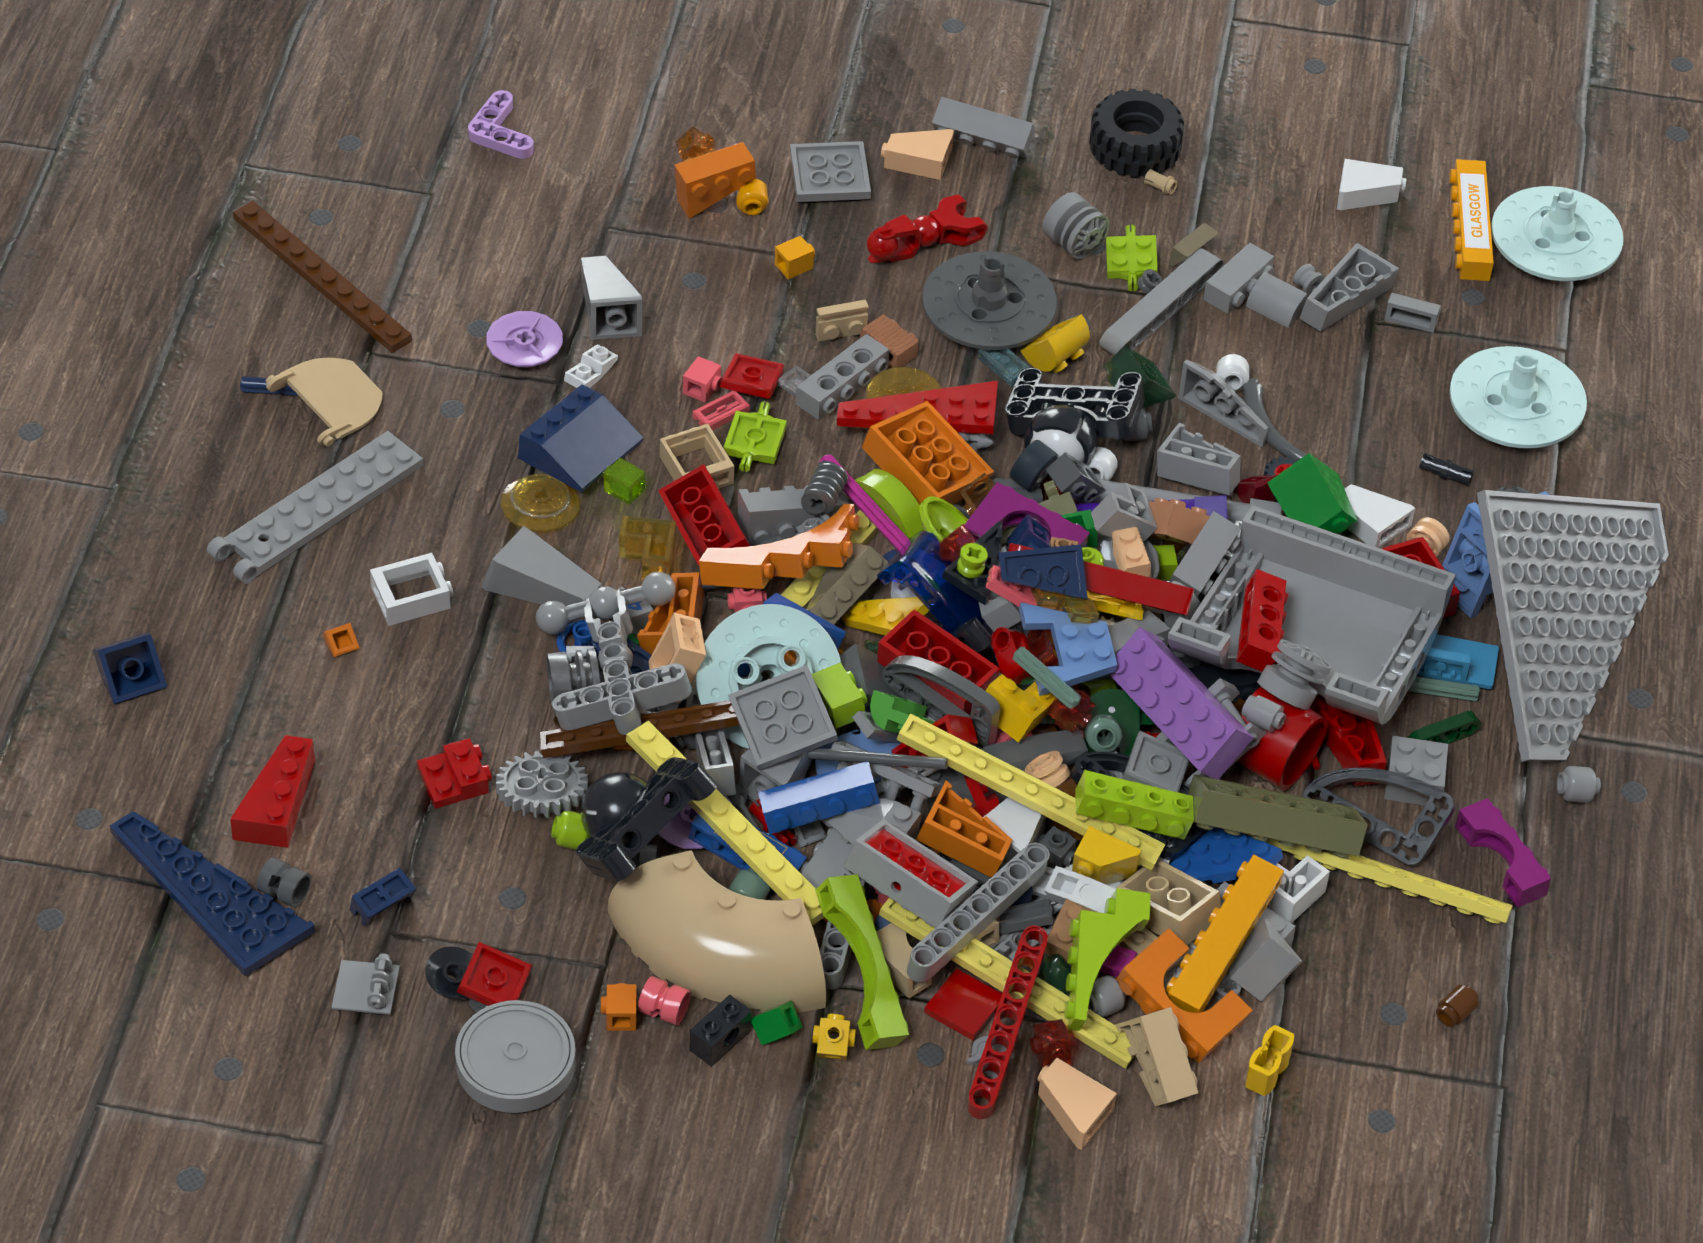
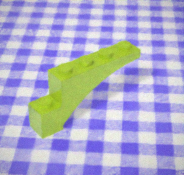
[1064,888,1151,1031]

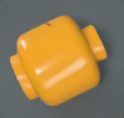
[735,179,768,216]

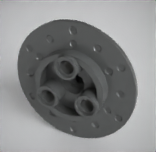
[922,251,1057,350]

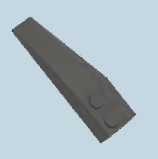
[926,729,1089,810]

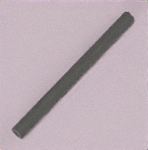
[808,748,948,769]

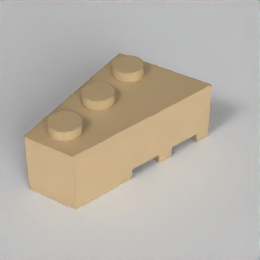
[1115,1007,1198,1106]

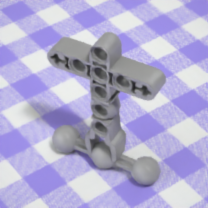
[535,572,692,735]

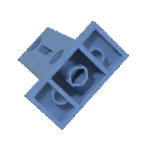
[1442,491,1550,618]

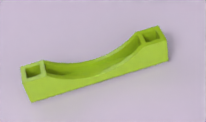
[815,874,909,1050]

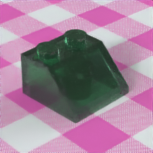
[1103,345,1176,408]

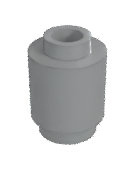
[1242,695,1286,732]

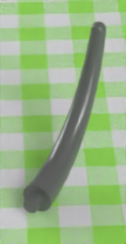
[1243,378,1328,466]

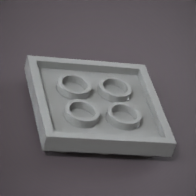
[790,141,871,202]
[728,665,838,770]

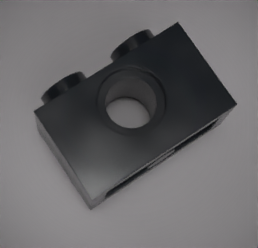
[689,995,752,1067]

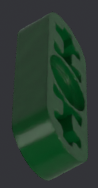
[1407,711,1481,744]

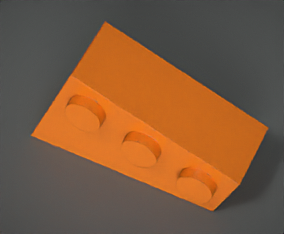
[674,142,756,219]
[637,572,704,655]
[916,780,1012,877]

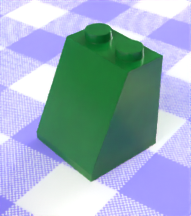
[1267,453,1357,534]

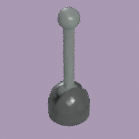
[727,783,760,829]

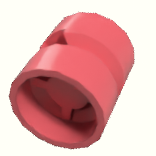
[638,976,691,1026]

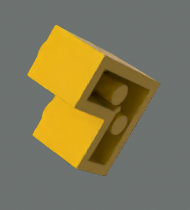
[986,674,1057,743]

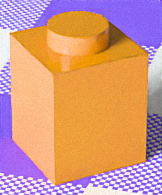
[774,236,815,279]

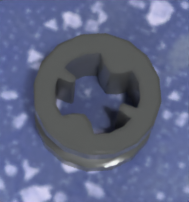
[1137,269,1163,294]

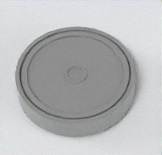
[455,1000,576,1113]

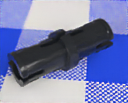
[1419,453,1474,486]

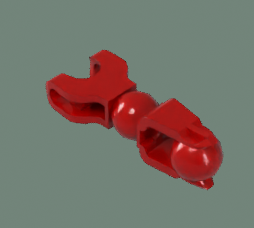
[867,195,988,263]

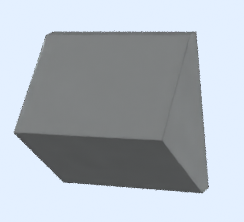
[1228,919,1303,1001]

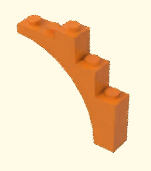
[699,504,859,589]

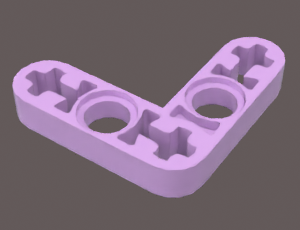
[468,90,534,159]

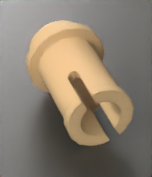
[1144,170,1177,195]

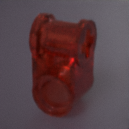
[1027,629,1059,667]

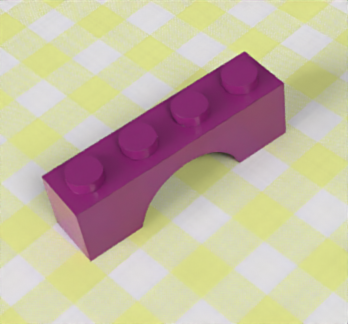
[1455,798,1551,908]

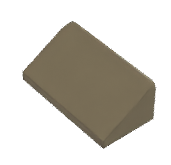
[1170,223,1218,266]

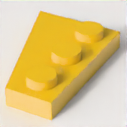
[842,596,935,635]

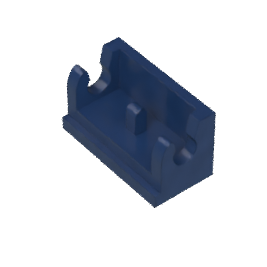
[350,867,416,926]

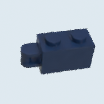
[1007,515,1051,549]

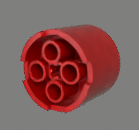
[1236,687,1328,790]

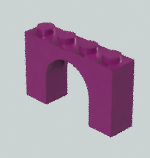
[962,482,1090,548]

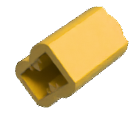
[1245,1025,1294,1096]

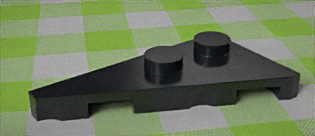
[942,521,1003,605]

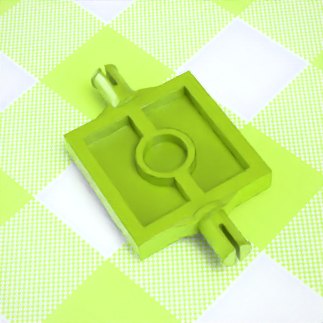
[1106,225,1158,291]
[723,401,787,472]

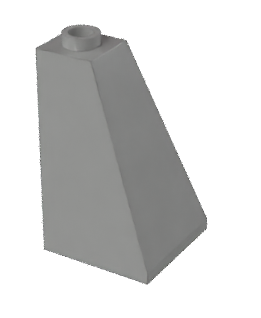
[581,256,642,340]
[482,526,602,606]
[739,749,813,806]

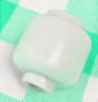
[1216,354,1249,392]
[1088,447,1117,481]

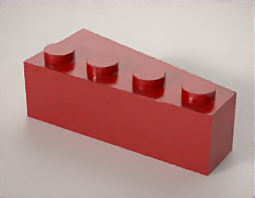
[1311,694,1387,786]
[230,735,315,848]

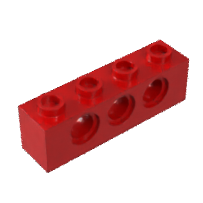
[1236,569,1288,672]

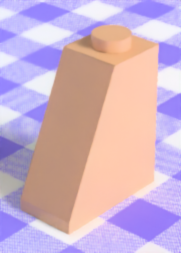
[881,129,954,180]
[1038,1058,1117,1150]

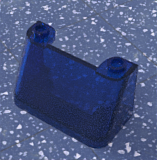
[876,531,985,634]

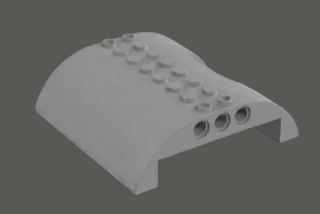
[1168,505,1456,724]

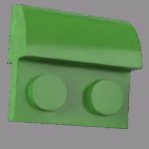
[870,690,935,734]

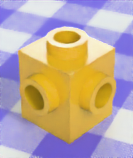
[812,1014,856,1060]

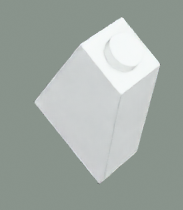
[1337,159,1406,210]
[1345,484,1415,548]

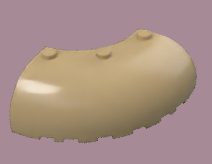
[608,850,826,1012]

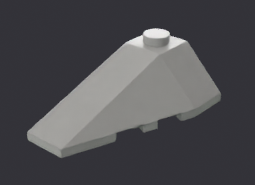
[821,797,921,845]

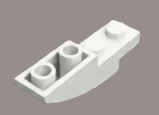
[1032,866,1116,913]

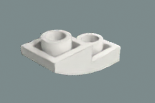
[564,344,618,388]

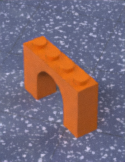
[1116,928,1253,1063]

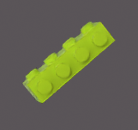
[1075,770,1194,839]

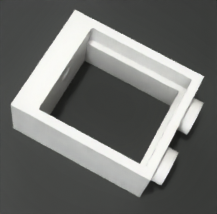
[370,553,454,626]

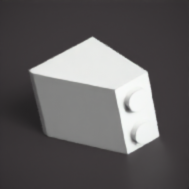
[983,797,1046,871]

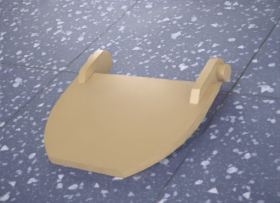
[266,358,382,447]

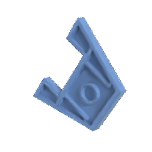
[1019,602,1117,696]

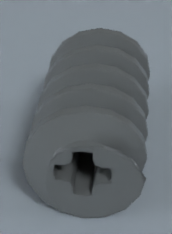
[801,461,848,515]

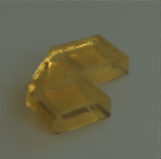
[1031,588,1099,623]

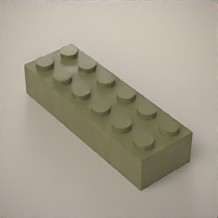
[1188,774,1368,858]

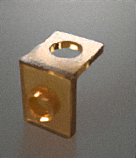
[959,473,996,516]

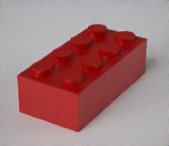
[658,464,750,566]
[877,609,1000,715]

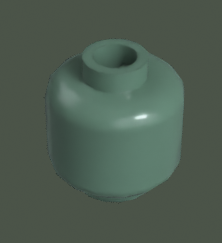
[1085,714,1122,752]
[729,867,771,900]

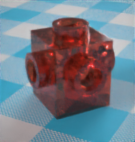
[1046,686,1096,733]
[1030,1019,1075,1069]

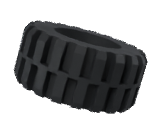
[1089,89,1184,178]

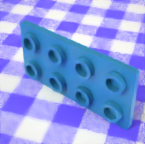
[1417,634,1499,689]

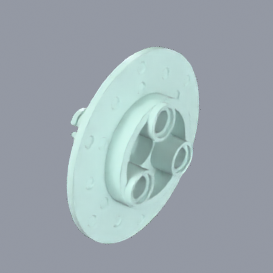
[1491,186,1623,281]
[1450,346,1587,448]
[696,604,841,749]

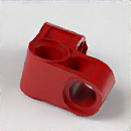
[991,627,1046,687]

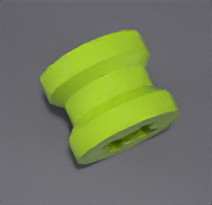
[957,543,988,578]

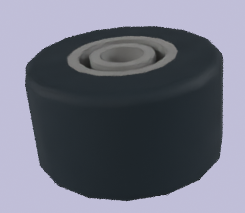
[1010,440,1058,491]

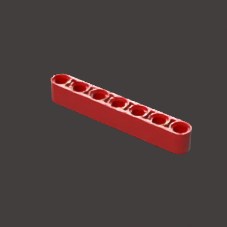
[1008,543,1194,616]
[967,925,1048,1119]

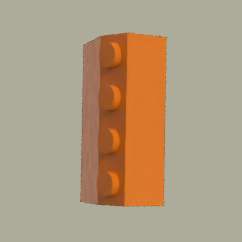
[861,401,994,505]

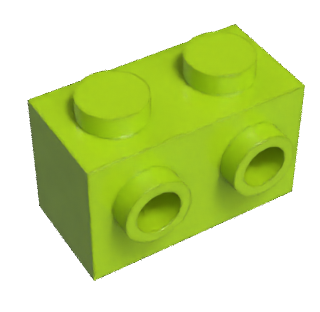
[811,662,868,728]

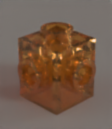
[675,126,716,161]

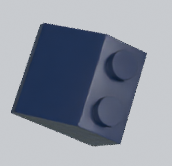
[92,633,167,704]

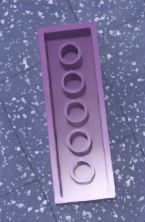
[1109,627,1254,779]

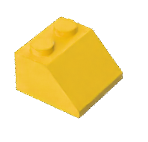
[1072,826,1141,885]

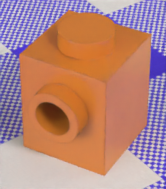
[601,983,636,1031]

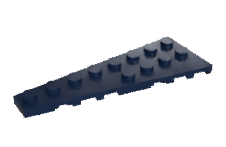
[109,811,315,976]

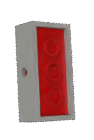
[844,819,978,928]

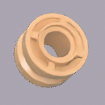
[1406,517,1450,557]
[1025,751,1070,787]

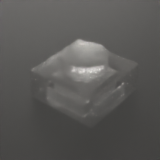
[779,365,811,397]

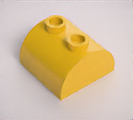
[1021,314,1090,373]

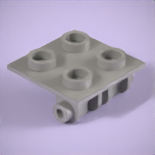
[332,954,400,1015]

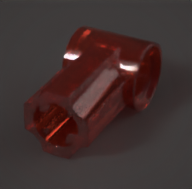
[938,524,977,562]

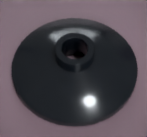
[425,946,473,1000]

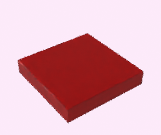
[720,353,784,399]
[457,942,532,1006]
[924,968,1002,1041]

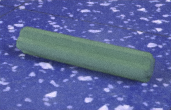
[1013,647,1081,709]
[1408,676,1480,701]

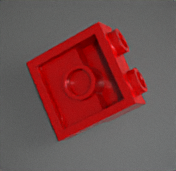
[416,738,492,809]

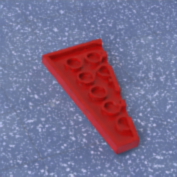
[837,381,998,434]

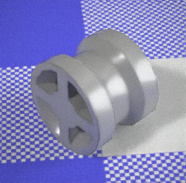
[1293,264,1325,296]

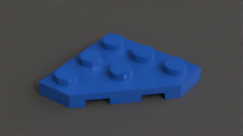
[1169,827,1283,884]

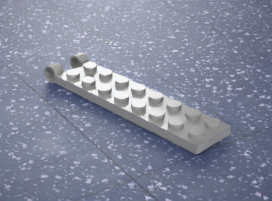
[207,431,423,584]

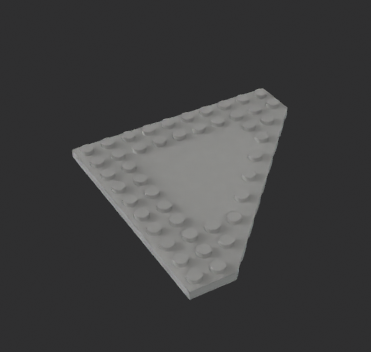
[1477,490,1669,762]

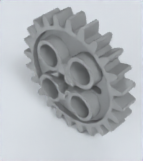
[496,750,588,818]

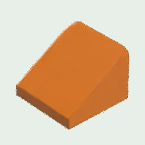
[323,623,360,657]

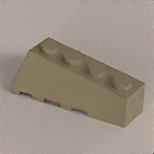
[806,543,890,625]

